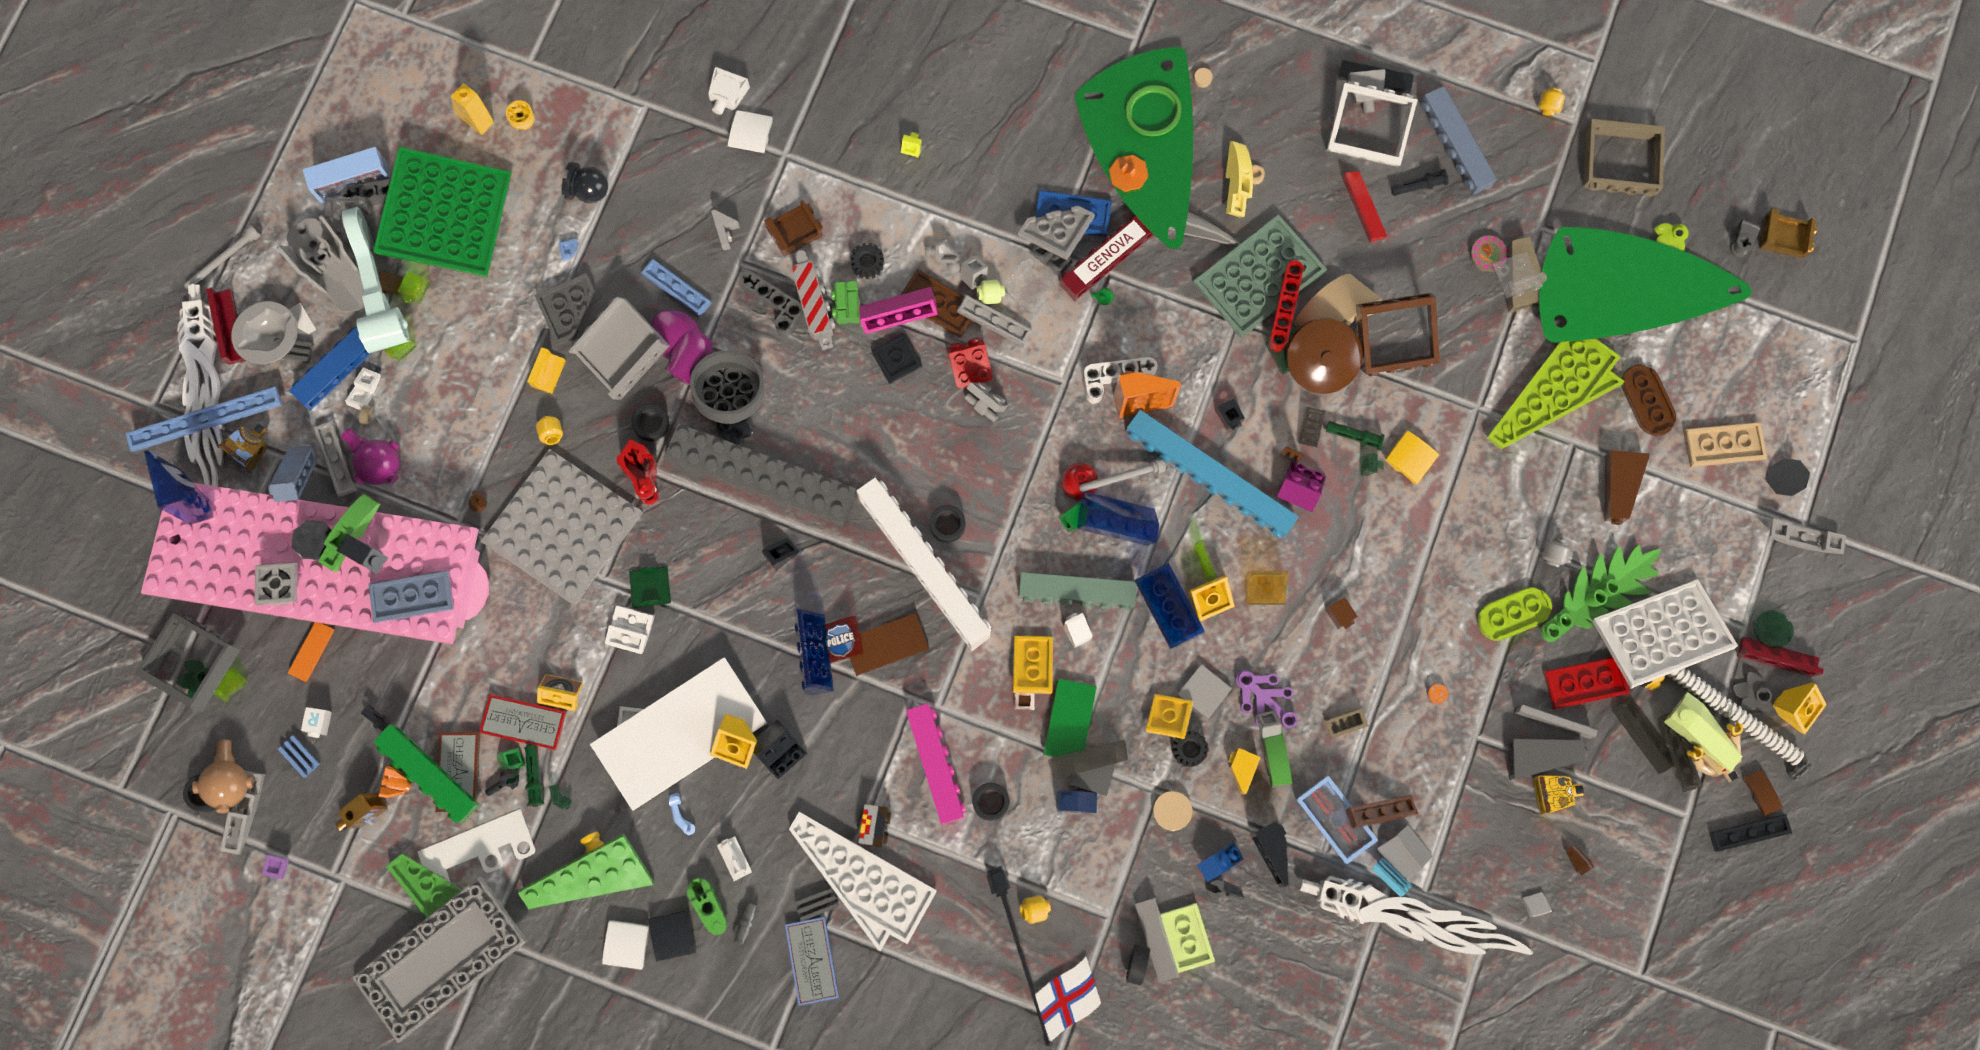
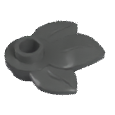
[1732,672,1772,711]

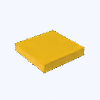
[1146,694,1193,739]

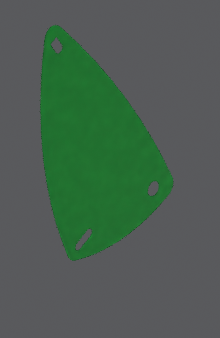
[1075,47,1193,249]
[1539,227,1752,342]

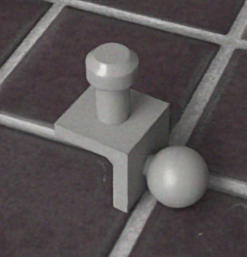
[925,239,963,274]

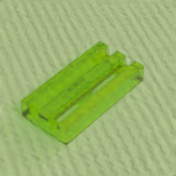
[1193,541,1217,582]

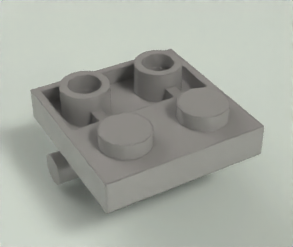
[965,382,1008,422]

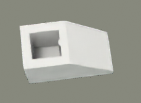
[1063,613,1092,648]

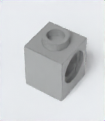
[961,255,988,289]

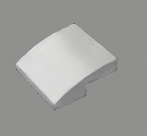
[728,110,773,153]
[605,605,655,654]
[602,920,649,969]

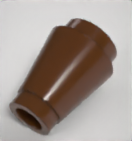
[1565,845,1594,876]

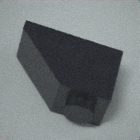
[336,534,389,574]

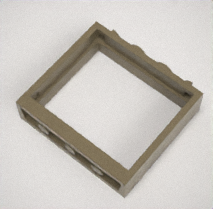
[1583,119,1665,197]

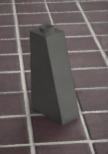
[1508,739,1588,780]

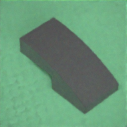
[1030,245,1073,276]

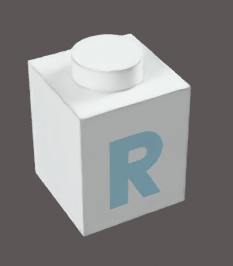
[301,707,332,738]

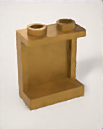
[1760,208,1817,258]

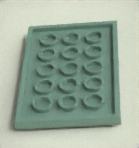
[1193,215,1327,338]

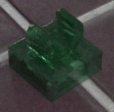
[1361,453,1384,476]

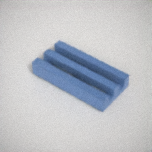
[278,735,320,778]

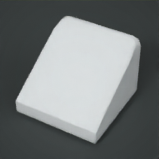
[1523,892,1552,917]

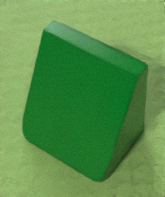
[497,747,525,771]

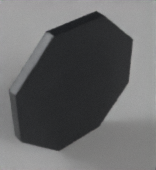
[1767,458,1810,496]
[292,520,332,560]

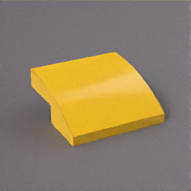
[1384,430,1439,484]

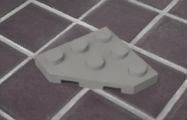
[1018,206,1095,260]

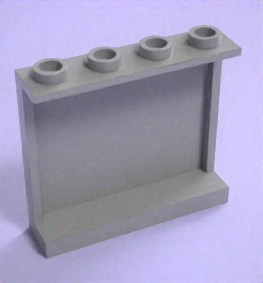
[568,297,670,400]

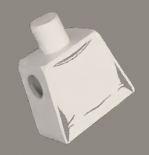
[709,67,750,115]

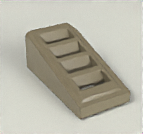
[1324,707,1369,739]

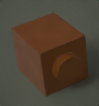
[1326,597,1358,629]

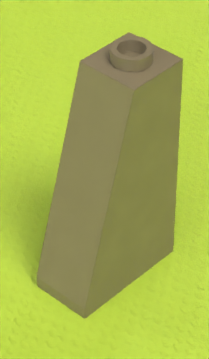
[1507,236,1541,313]

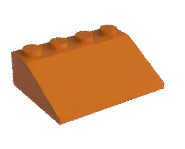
[1113,371,1181,419]

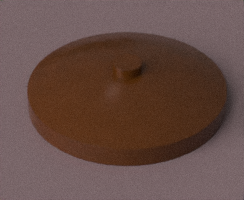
[1286,318,1363,394]

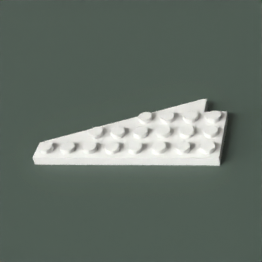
[789,812,937,951]

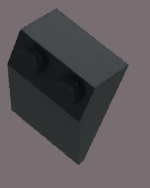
[1250,821,1289,888]

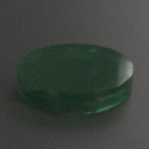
[1753,610,1794,648]

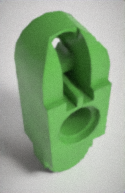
[686,878,728,935]

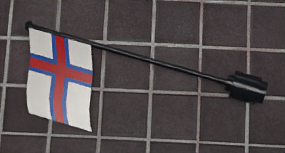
[986,866,1101,1047]

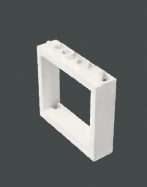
[1326,81,1417,167]

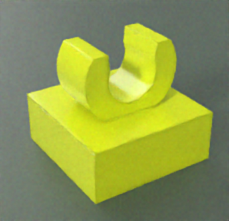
[901,132,922,157]

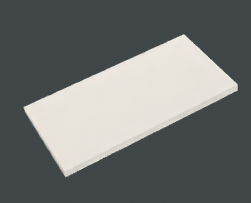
[590,657,767,811]

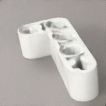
[1083,357,1157,404]

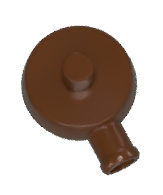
[468,490,487,512]

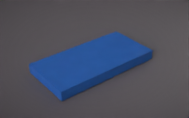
[1035,190,1112,237]

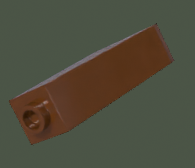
[1604,450,1650,525]

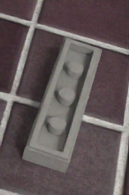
[957,295,1032,347]
[313,420,357,497]
[1515,704,1598,739]
[1135,898,1179,983]

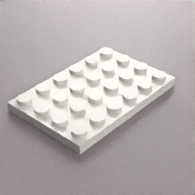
[1592,579,1738,688]

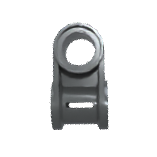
[1731,219,1761,257]

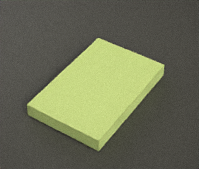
[1160,903,1215,973]

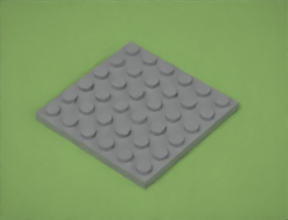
[480,449,643,606]

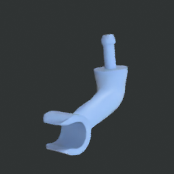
[669,793,695,835]

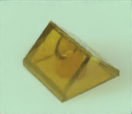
[1245,571,1288,605]

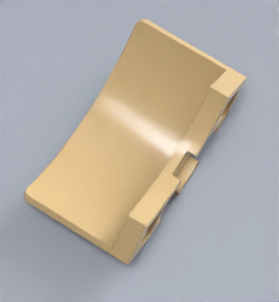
[1294,274,1382,328]

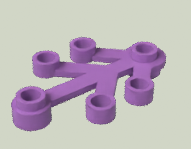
[1236,670,1298,728]

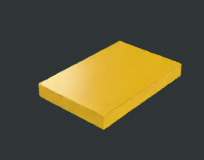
[1013,636,1053,694]

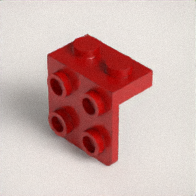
[946,338,993,388]

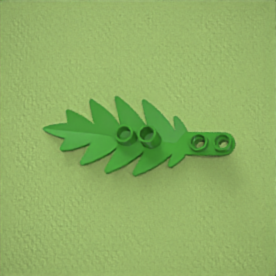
[1541,545,1661,642]

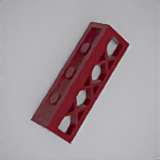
[206,288,246,365]
[1737,637,1824,677]

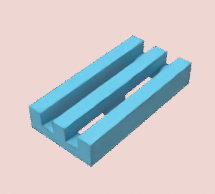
[1372,857,1412,898]

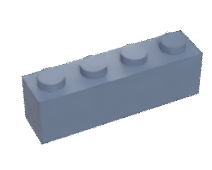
[268,445,316,502]

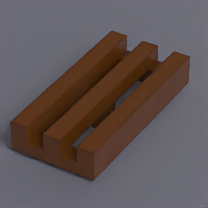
[1280,446,1303,463]

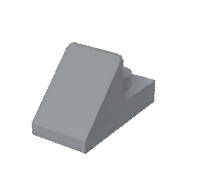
[711,210,740,251]

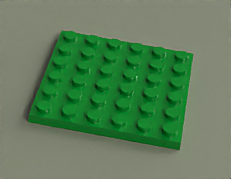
[373,147,512,278]

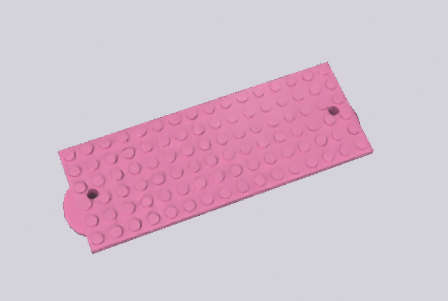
[141,479,489,644]

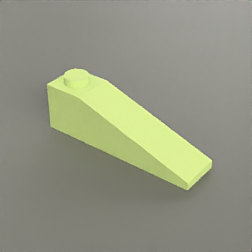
[1664,692,1742,772]

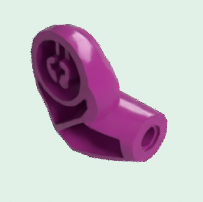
[651,309,713,385]

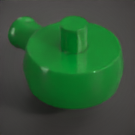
[1091,288,1114,305]

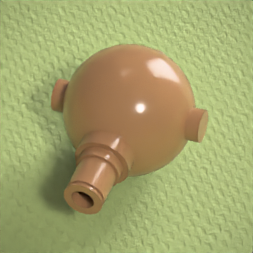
[192,740,254,813]

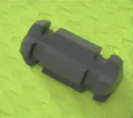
[1788,760,1812,782]

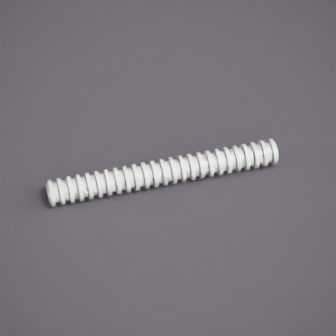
[1667,668,1804,766]

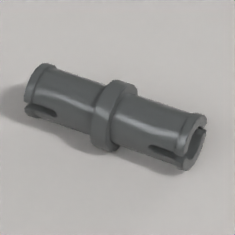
[733,903,759,946]

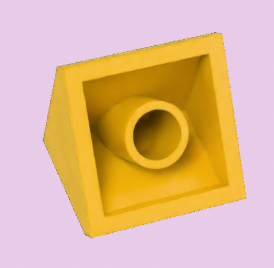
[1187,575,1235,621]

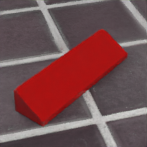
[1342,171,1387,243]

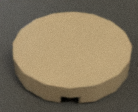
[1153,791,1193,831]

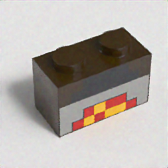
[858,804,892,848]

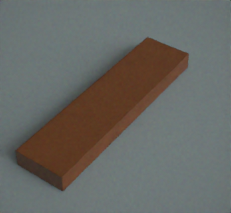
[1345,795,1418,829]

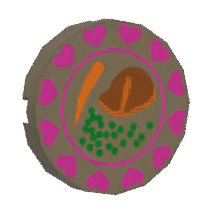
[1470,236,1508,272]

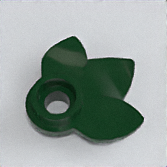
[176,660,210,697]

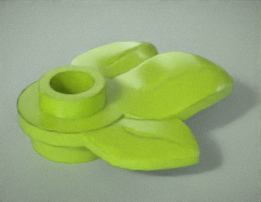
[1654,223,1689,251]

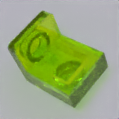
[214,668,246,703]

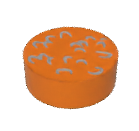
[1427,684,1448,704]

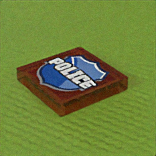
[820,616,864,664]

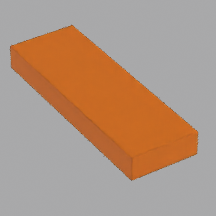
[288,622,335,682]

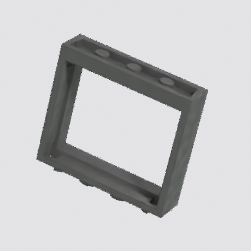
[134,613,240,712]

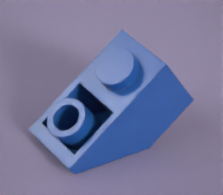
[1197,842,1243,882]

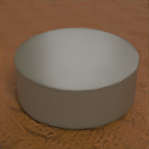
[359,405,373,425]

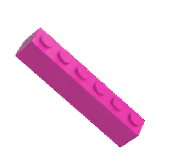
[906,704,966,825]

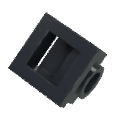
[1215,399,1245,431]

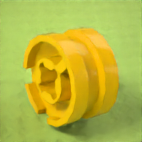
[506,100,535,130]

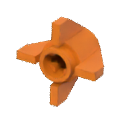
[378,766,411,798]

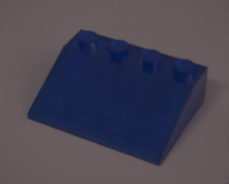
[144,450,214,525]
[795,609,834,695]

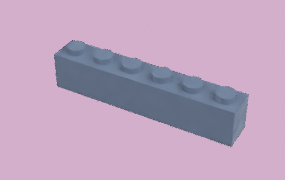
[1421,86,1497,195]

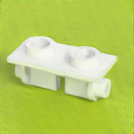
[717,836,752,881]

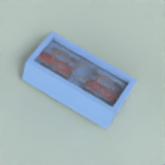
[303,147,391,203]
[1296,776,1378,864]

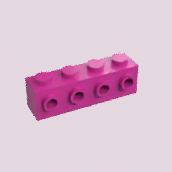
[859,287,938,334]

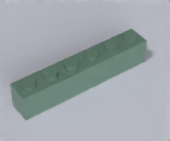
[1019,572,1137,610]

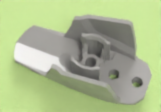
[277,215,364,312]

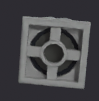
[255,562,298,607]

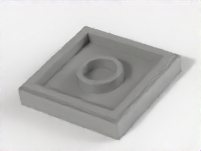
[1177,664,1232,720]

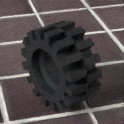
[850,243,884,279]
[1172,730,1209,767]

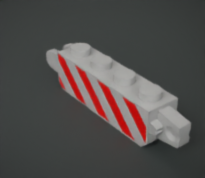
[792,250,835,350]

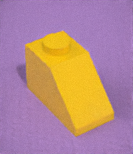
[1228,748,1261,795]

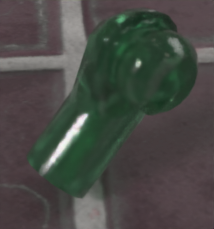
[549,784,572,810]

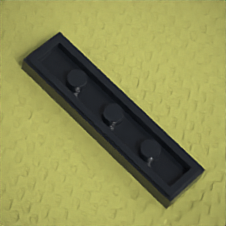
[1338,60,1414,94]
[1709,814,1792,852]

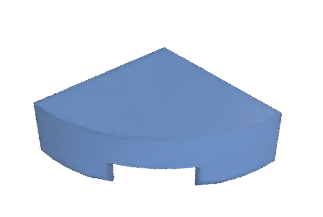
[559,238,578,262]

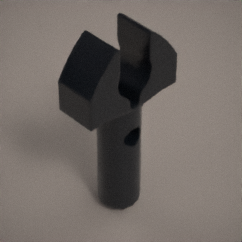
[485,769,519,796]

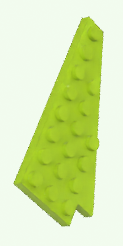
[1486,339,1625,450]

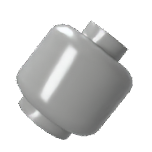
[1542,538,1570,567]

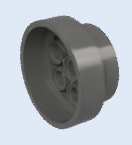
[690,350,764,424]

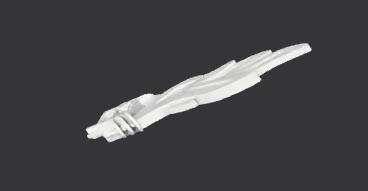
[177,284,225,487]
[1300,876,1533,955]

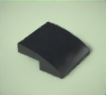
[648,910,696,962]

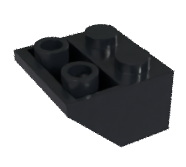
[753,719,807,779]

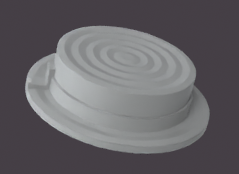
[232,301,298,365]

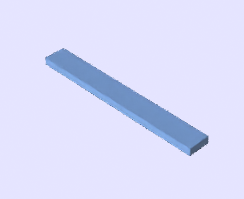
[125,386,282,452]

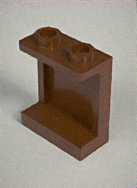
[764,200,823,257]

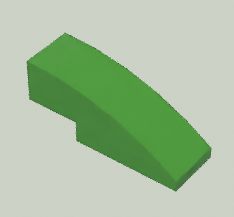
[1262,729,1292,787]

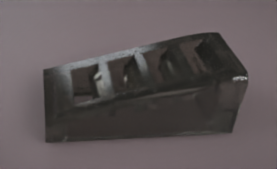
[1298,407,1325,448]

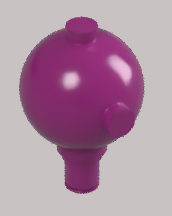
[341,428,400,485]

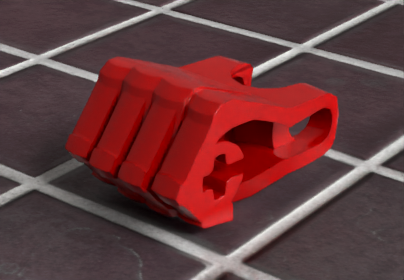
[616,440,659,505]

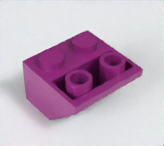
[1277,461,1327,512]

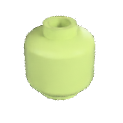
[977,279,1005,305]

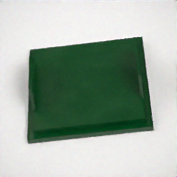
[629,566,671,608]

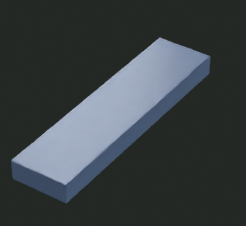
[641,259,711,317]

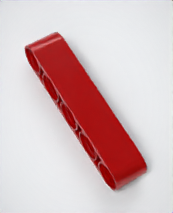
[1268,260,1304,352]

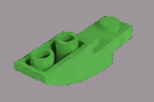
[318,494,380,572]

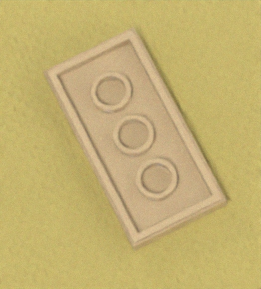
[1684,422,1767,467]

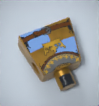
[218,423,268,472]
[336,793,388,832]

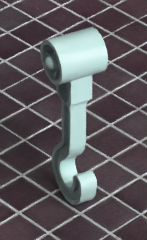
[342,207,409,353]

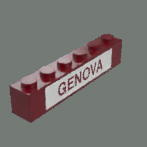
[1060,214,1154,301]

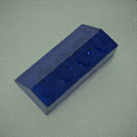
[1077,491,1159,546]
[1134,563,1205,649]

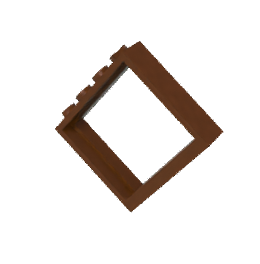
[1356,293,1440,376]

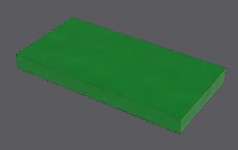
[1043,679,1097,763]

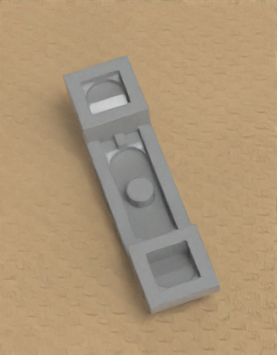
[1769,518,1846,554]

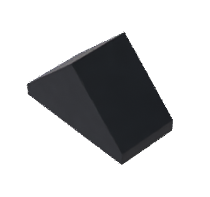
[761,538,799,571]

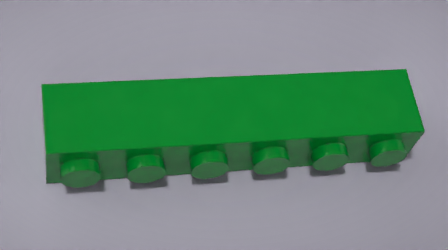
[373,724,481,823]

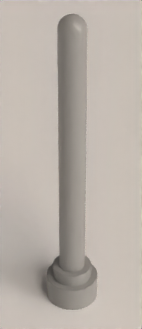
[184,225,261,289]
[1080,457,1166,492]

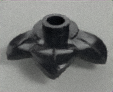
[717,417,754,445]

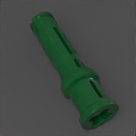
[1325,420,1385,451]
[524,746,545,807]

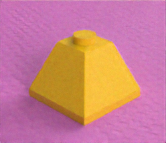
[1773,682,1827,735]
[710,713,757,769]

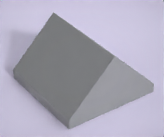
[1377,825,1433,879]

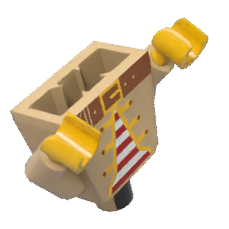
[1687,721,1743,782]

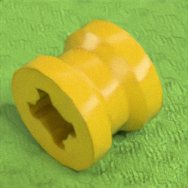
[580,831,604,853]

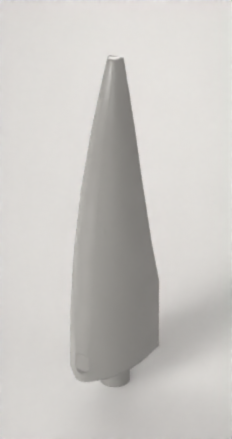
[1169,212,1240,247]

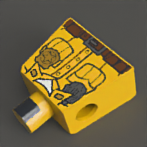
[1533,776,1584,815]

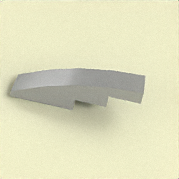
[220,770,265,855]

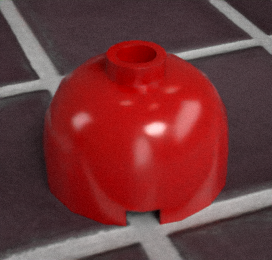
[1061,463,1099,502]

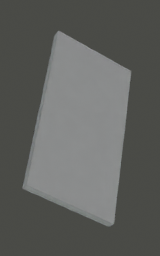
[352,876,527,1043]

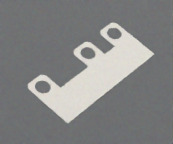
[418,809,535,882]

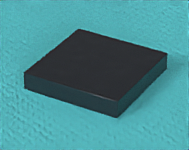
[871,334,922,384]

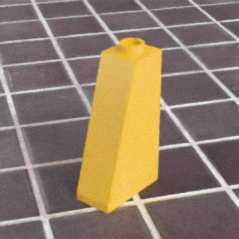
[451,83,494,135]

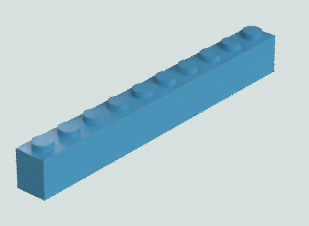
[1126,410,1299,539]

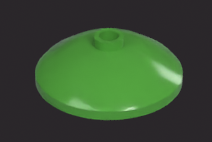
[1126,85,1181,136]

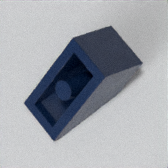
[1057,791,1097,813]

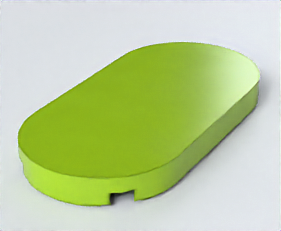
[1477,587,1552,641]

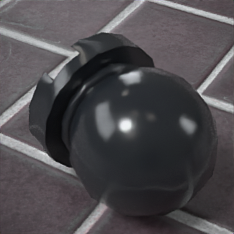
[561,162,609,203]

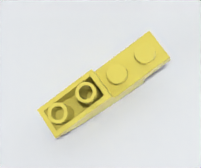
[1226,141,1253,217]

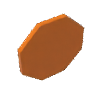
[1109,155,1148,192]

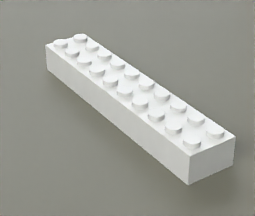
[857,478,991,651]

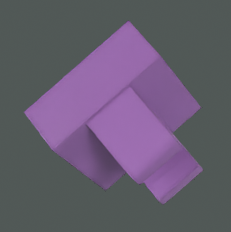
[261,855,289,879]

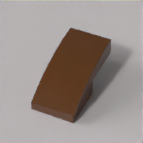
[1743,769,1782,816]

